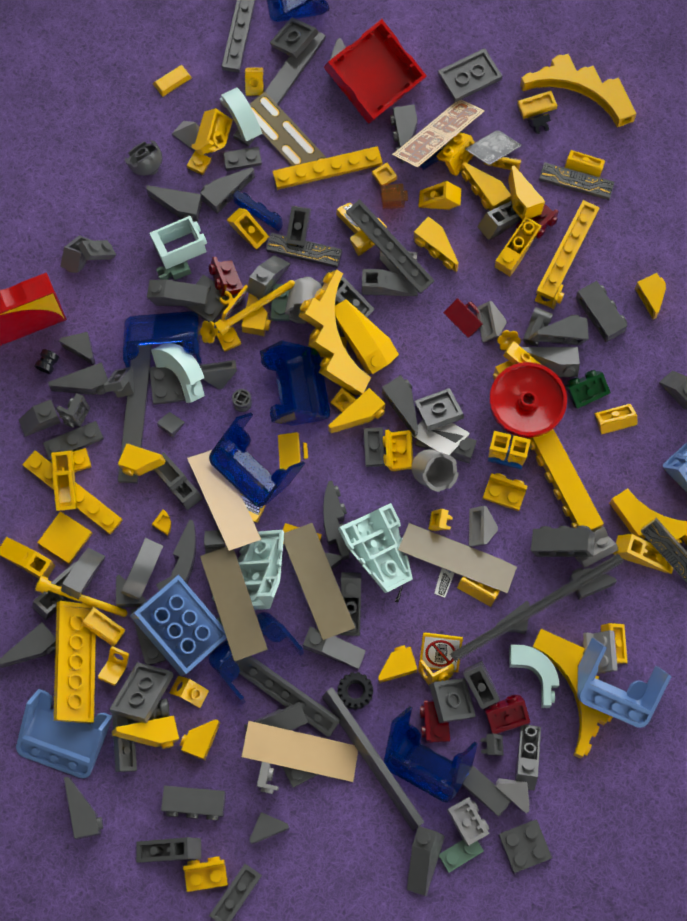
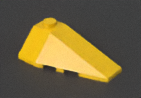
[335,299,399,374]

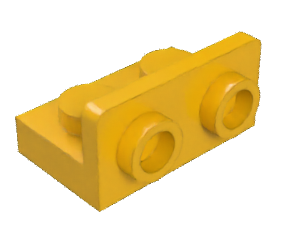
[437,132,475,176]
[482,473,528,511]
[183,857,228,892]

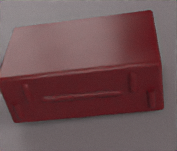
[443,298,483,338]

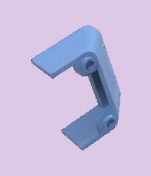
[577,638,672,728]

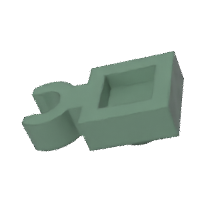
[156,261,192,280]

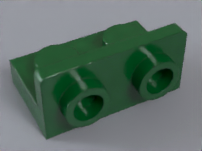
[565,370,611,409]

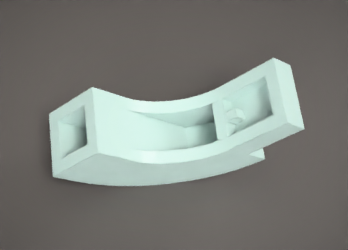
[219,88,263,141]
[151,343,205,403]
[509,645,559,708]

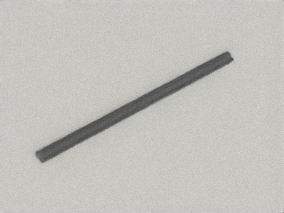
[450,554,624,663]

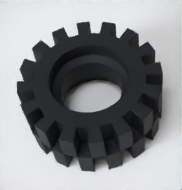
[337,672,373,710]

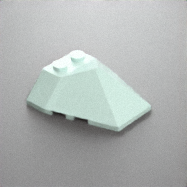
[338,503,413,593]
[212,530,284,610]

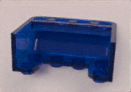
[260,340,330,426]

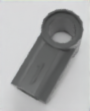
[523,307,553,347]

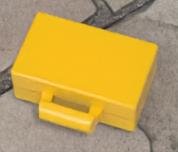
[278,432,308,471]

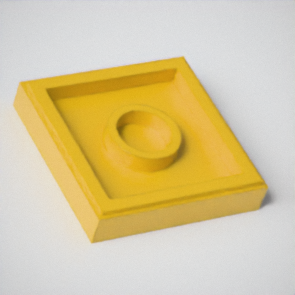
[37,511,92,565]

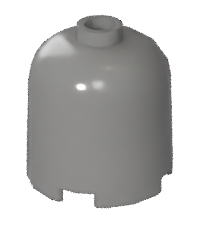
[285,277,322,324]
[412,449,459,492]

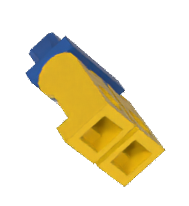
[488,431,531,469]

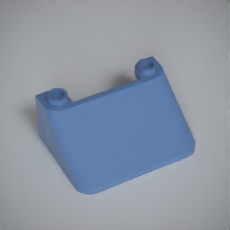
[16,689,112,778]

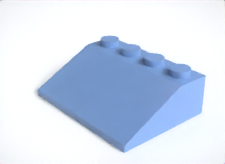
[130,575,227,676]

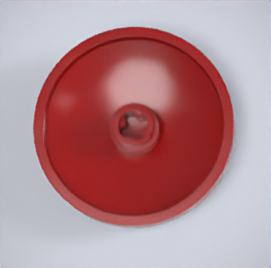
[489,362,567,438]

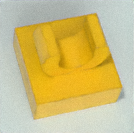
[429,509,453,531]

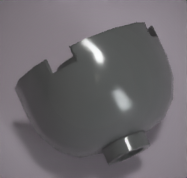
[125,140,163,176]

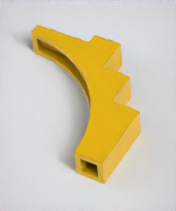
[520,54,636,128]
[298,270,371,395]
[609,488,687,545]
[532,629,613,759]

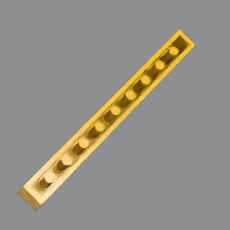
[493,361,604,531]

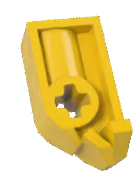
[191,108,233,155]

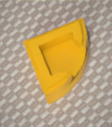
[152,509,171,536]

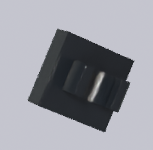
[527,114,551,134]

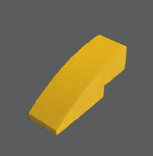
[51,450,76,511]

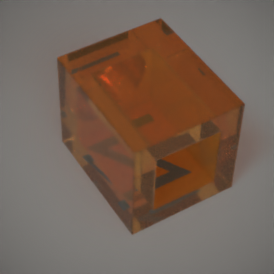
[381,184,408,209]

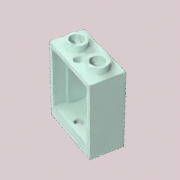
[150,216,207,269]

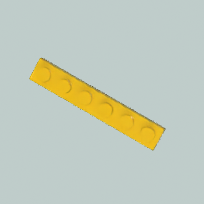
[273,146,383,190]
[536,200,600,301]
[22,451,123,535]

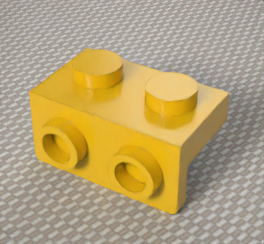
[383,430,413,471]

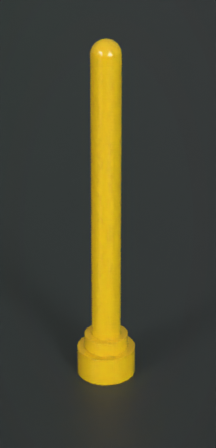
[214,280,295,336]
[35,576,128,617]

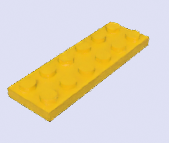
[53,601,96,724]

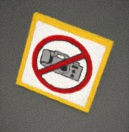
[219,285,248,321]
[420,632,463,673]

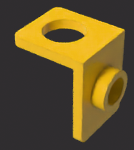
[245,67,263,96]
[535,284,564,309]
[98,646,129,686]
[418,660,454,685]
[170,676,209,708]

